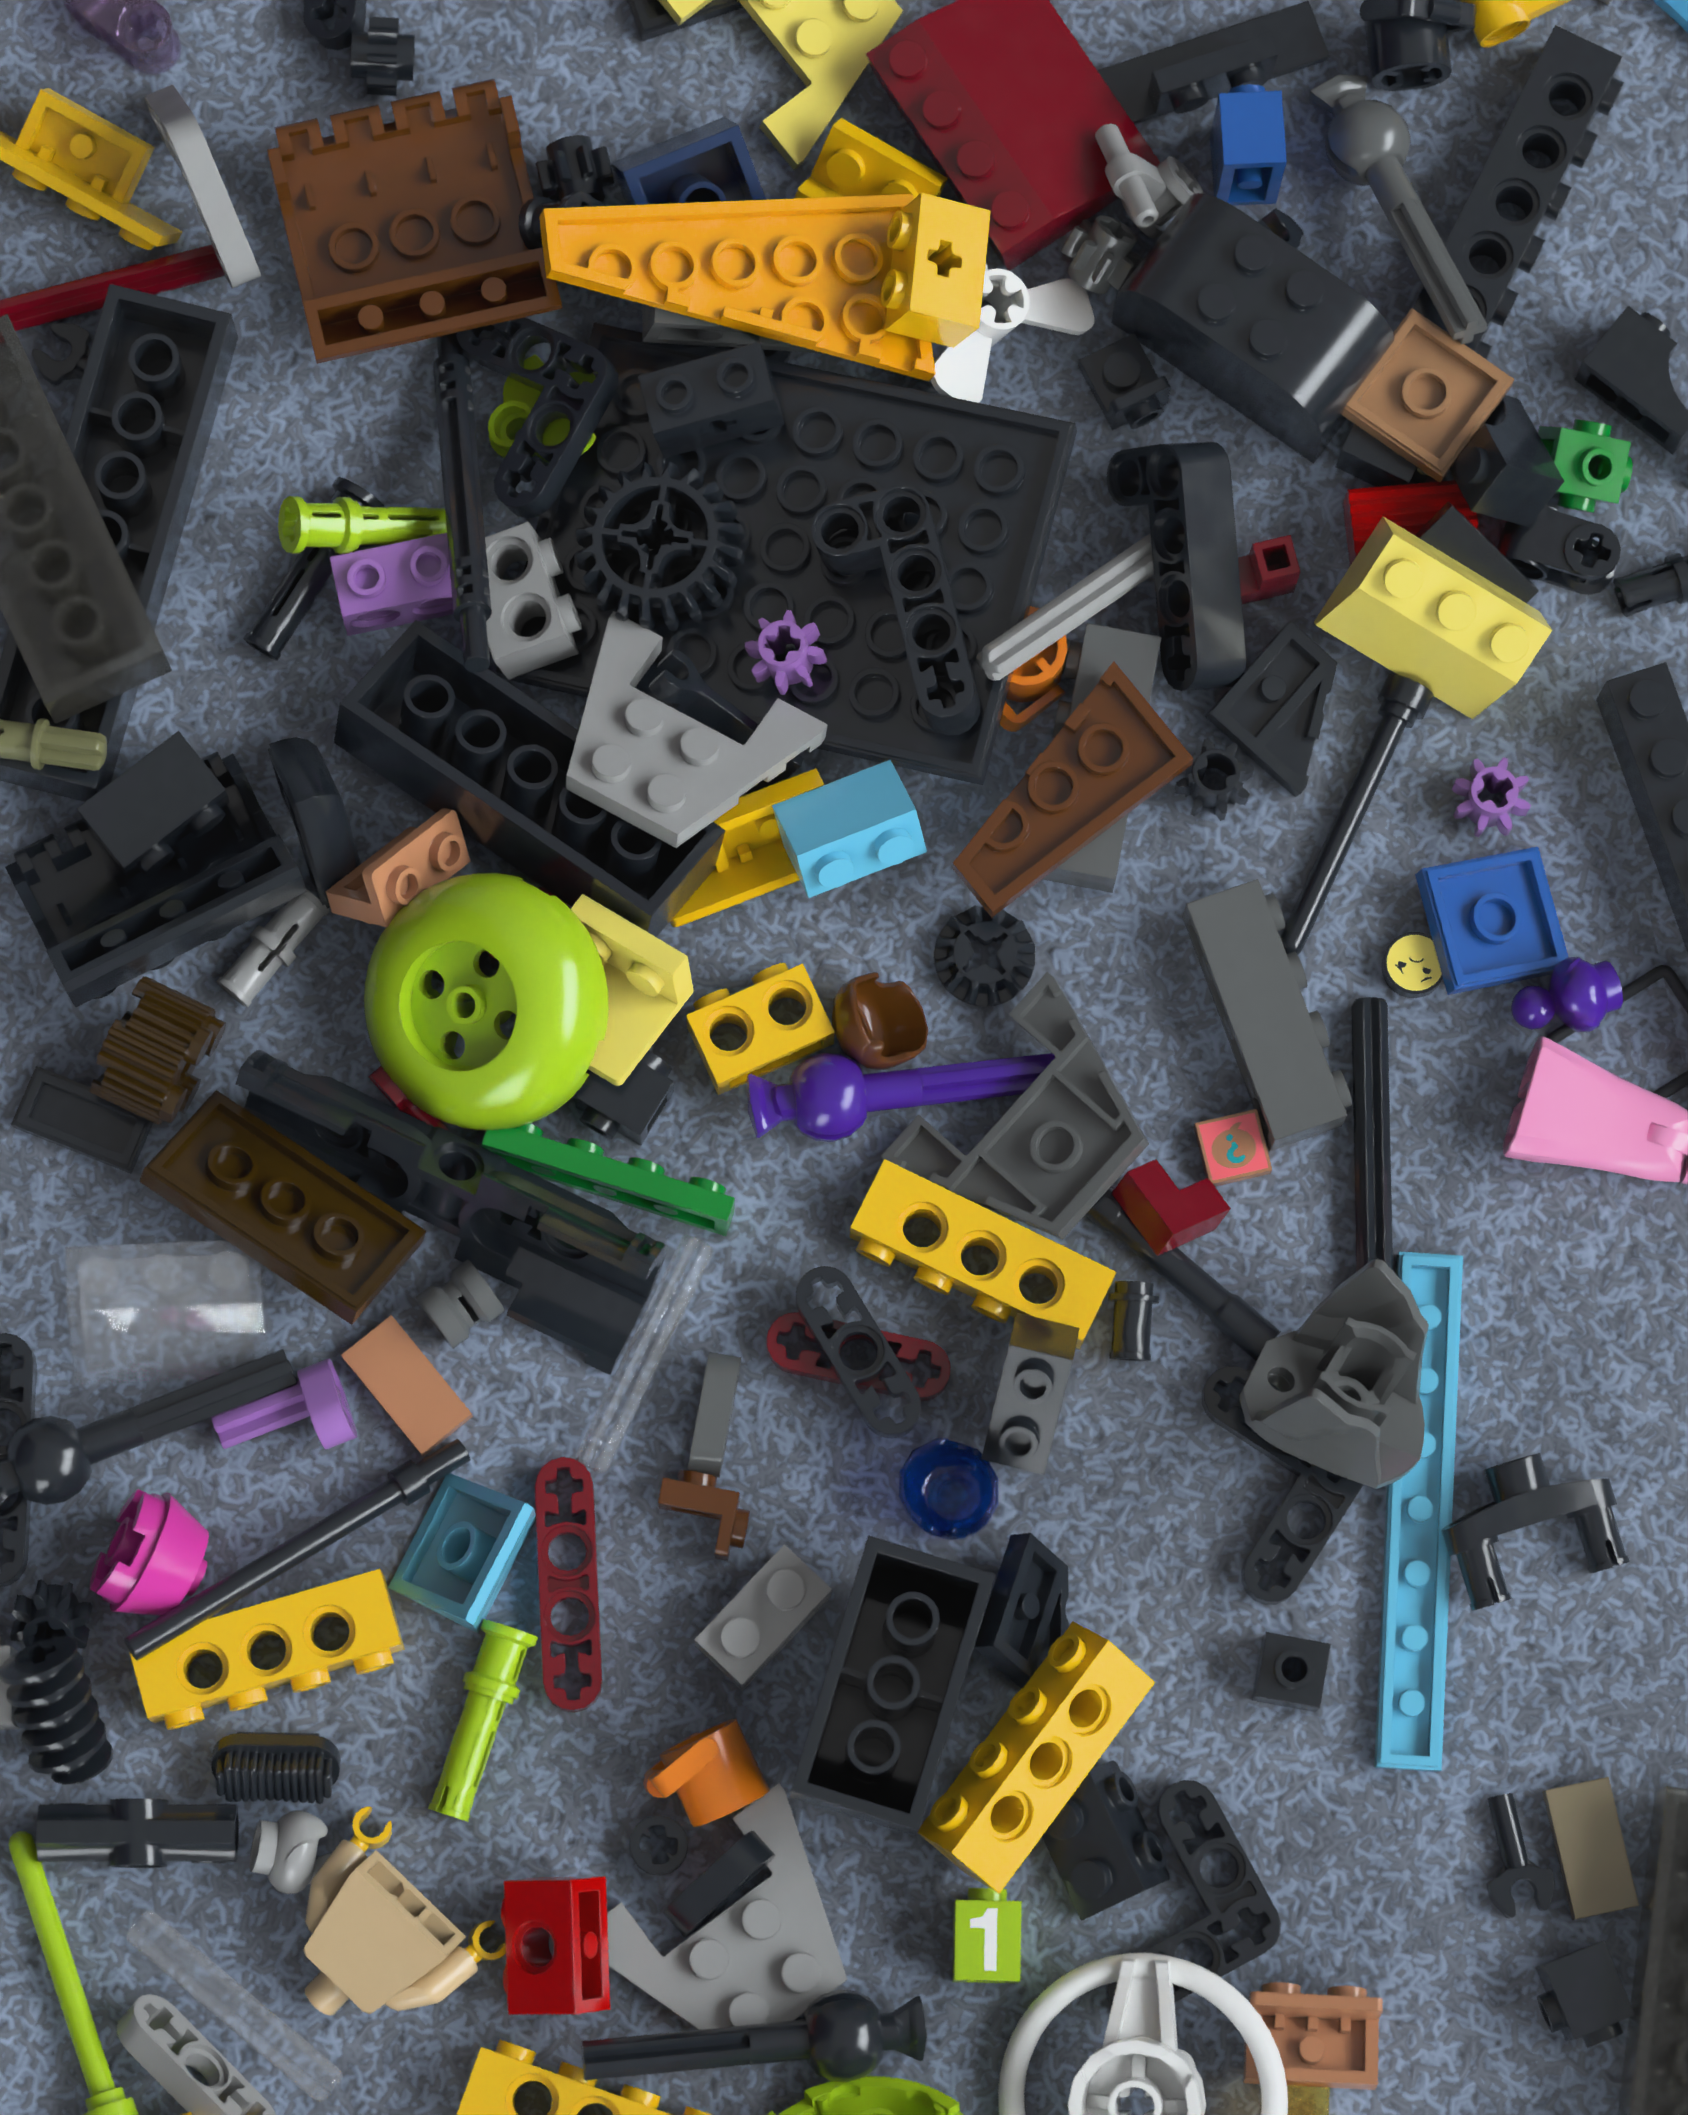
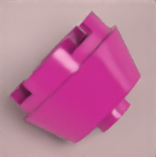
[89,1489,209,1616]

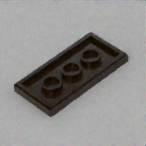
[139,1090,426,1325]

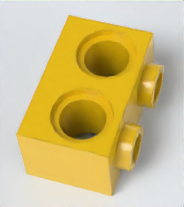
[686,963,835,1095]

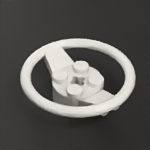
[998,1953,1288,2115]

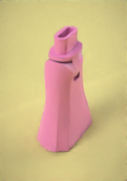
[1503,1036,1688,1184]

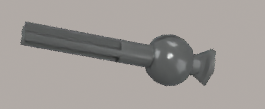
[1309,75,1487,344]

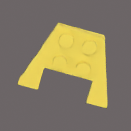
[659,0,903,170]

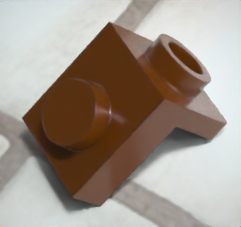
[658,1470,750,1561]

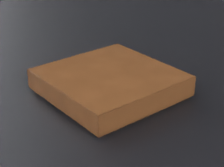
[1342,308,1515,483]

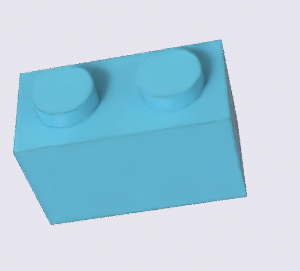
[772,760,927,898]

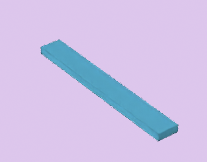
[1374,1252,1463,1772]

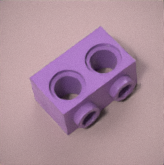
[330,533,453,636]

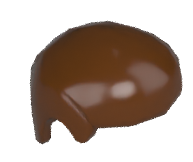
[832,972,928,1070]

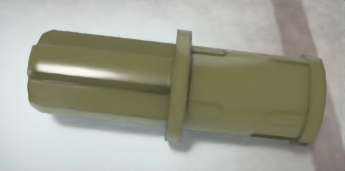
[0,718,107,771]

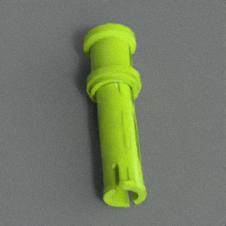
[278,496,447,554]
[428,1619,538,1822]

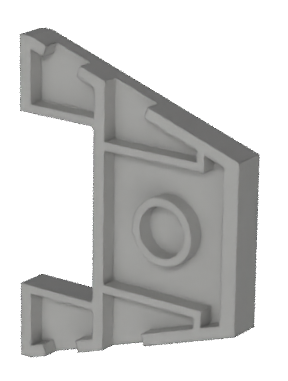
[566,611,827,848]
[607,1783,847,2030]

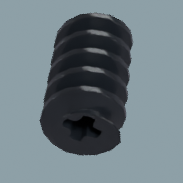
[0,1636,113,1785]

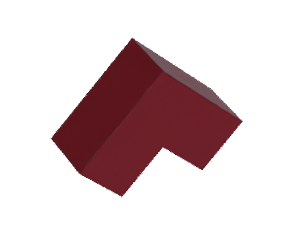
[1238,535,1301,605]
[1111,1159,1231,1256]

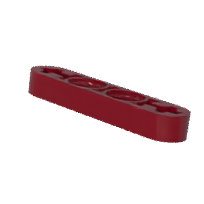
[535,1457,603,1713]

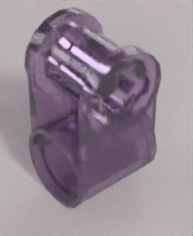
[63,0,182,75]

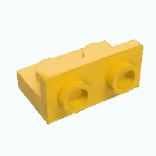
[793,118,948,199]

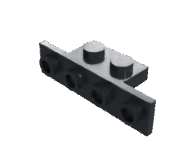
[1097,0,1330,124]

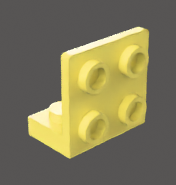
[571,894,694,1086]

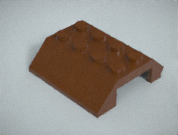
[267,79,562,364]

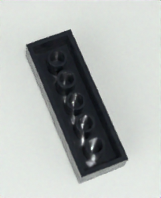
[334,620,725,937]

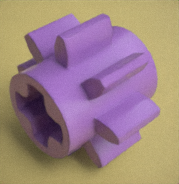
[745,610,827,695]
[1452,757,1531,837]

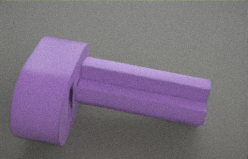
[211,1358,357,1450]

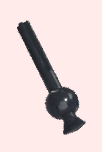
[0,1349,297,1505]
[581,1989,927,2082]

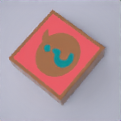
[1193,1109,1272,1187]

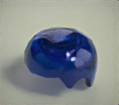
[899,1438,999,1540]

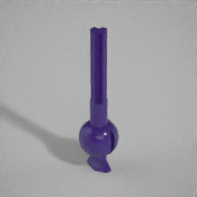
[747,1053,1055,1142]

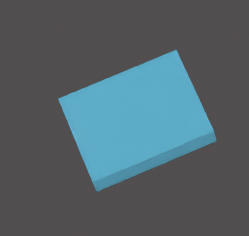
[388,1473,536,1633]

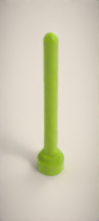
[8,1831,139,2115]

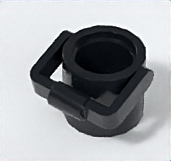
[1360,0,1476,91]

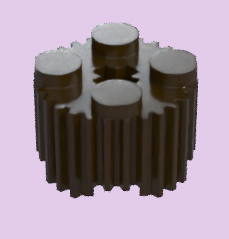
[89,976,226,1125]

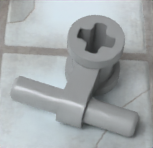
[1095,124,1204,239]

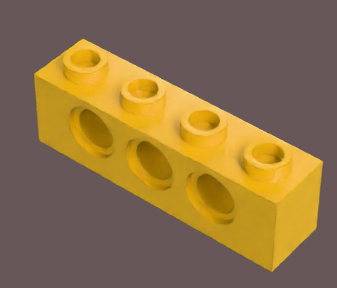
[849,1159,1116,1350]
[129,1569,405,1730]
[918,1622,1155,1894]
[456,2039,711,2115]

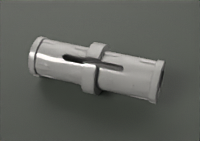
[216,889,330,1008]

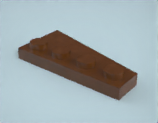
[952,661,1194,917]

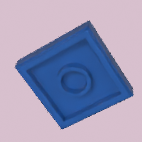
[1415,847,1569,995]

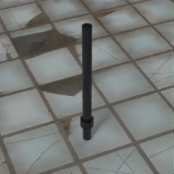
[124,1439,470,1661]

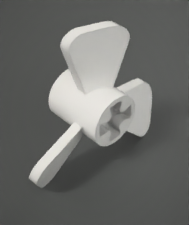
[931,264,1094,403]

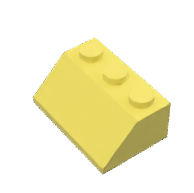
[1314,517,1552,719]

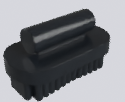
[211,1732,341,1804]

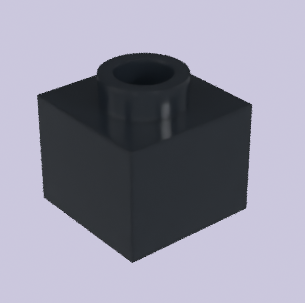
[1252,1632,1331,1712]

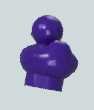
[1511,957,1623,1033]

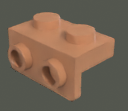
[326,808,471,928]
[1243,1982,1383,2090]

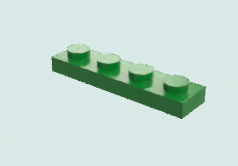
[482,1123,735,1236]

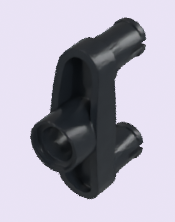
[1441,1453,1630,1611]

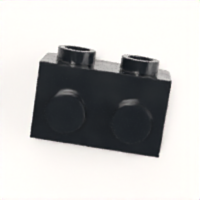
[1042,1761,1170,1921]

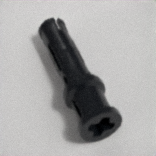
[243,477,384,661]

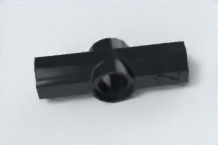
[36,1798,239,1868]

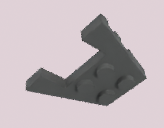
[880,972,1149,1239]

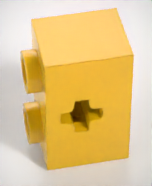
[881,192,991,348]

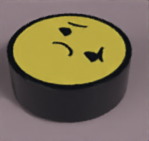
[1381,932,1443,998]

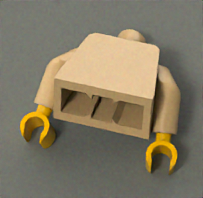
[303,1807,506,2016]

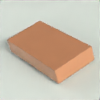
[341,1315,473,1457]

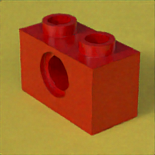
[501,1876,610,2015]

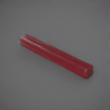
[0,244,225,335]

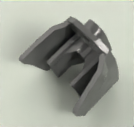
[1239,1259,1429,1489]

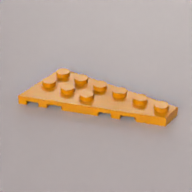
[539,194,936,382]

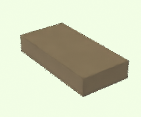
[1542,1777,1639,1920]

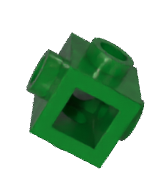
[1538,419,1633,513]

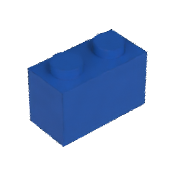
[1210,84,1287,206]

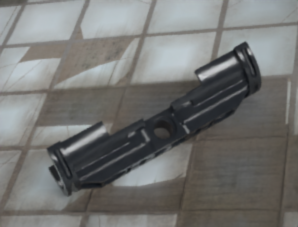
[236,1050,668,1375]

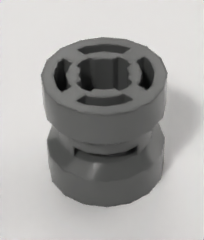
[416,1259,505,1349]

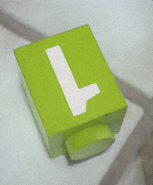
[952,1888,1022,1984]

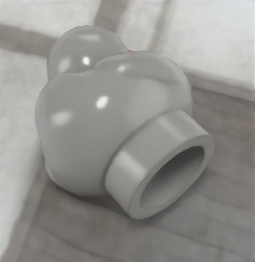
[249,1810,331,1894]

